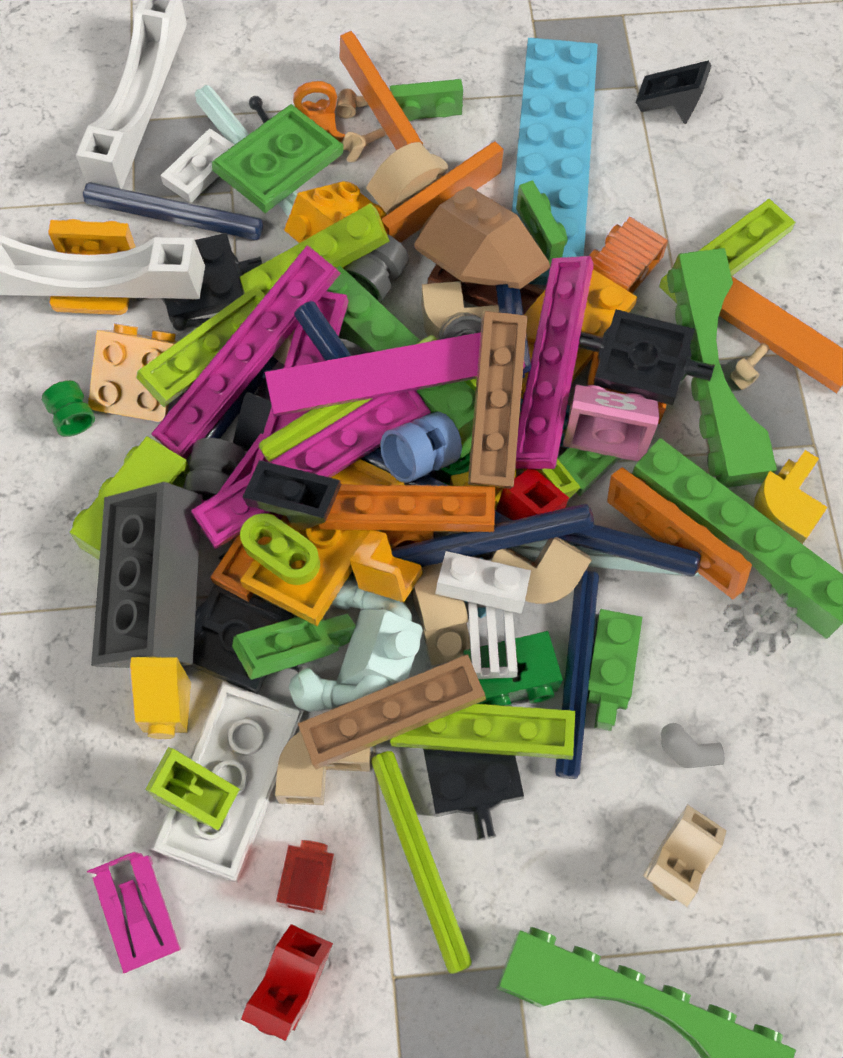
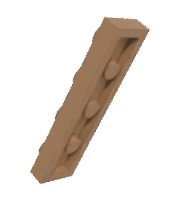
[468,311,527,489]
[298,654,486,769]

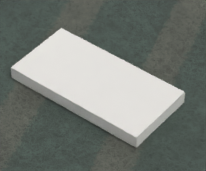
[151,682,305,883]

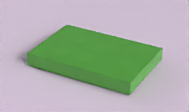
[212,104,344,213]

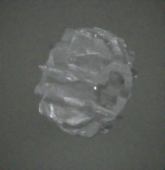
[723,583,798,657]

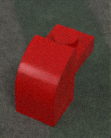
[241,924,333,1041]

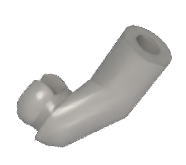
[660,723,725,768]

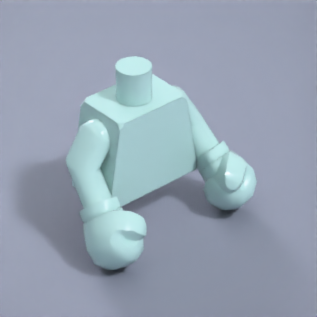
[289,574,423,712]

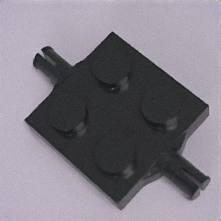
[136,233,263,323]
[578,309,715,405]
[189,584,305,694]
[423,749,524,841]

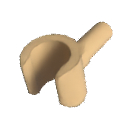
[336,88,369,119]
[341,128,385,162]
[730,343,769,390]

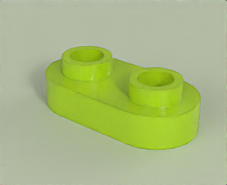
[240,513,320,585]

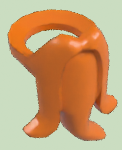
[293,81,345,142]

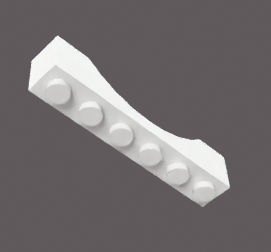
[76,0,187,189]
[0,235,205,299]

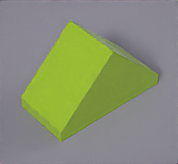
[145,747,240,831]

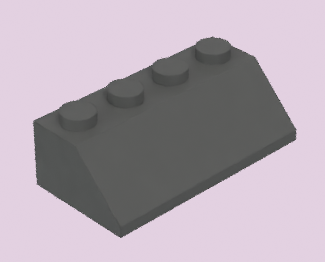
[91,482,202,668]

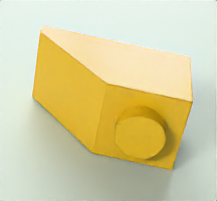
[130,657,191,739]

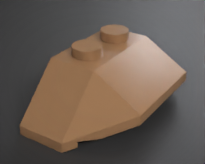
[414,186,550,289]

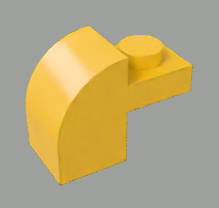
[754,450,828,544]

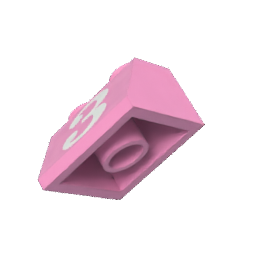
[563,385,659,462]

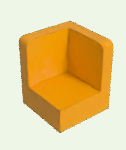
[350,530,423,603]

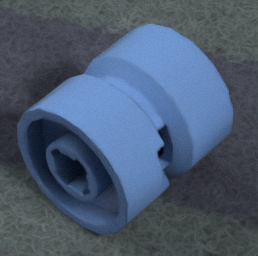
[380,412,462,483]

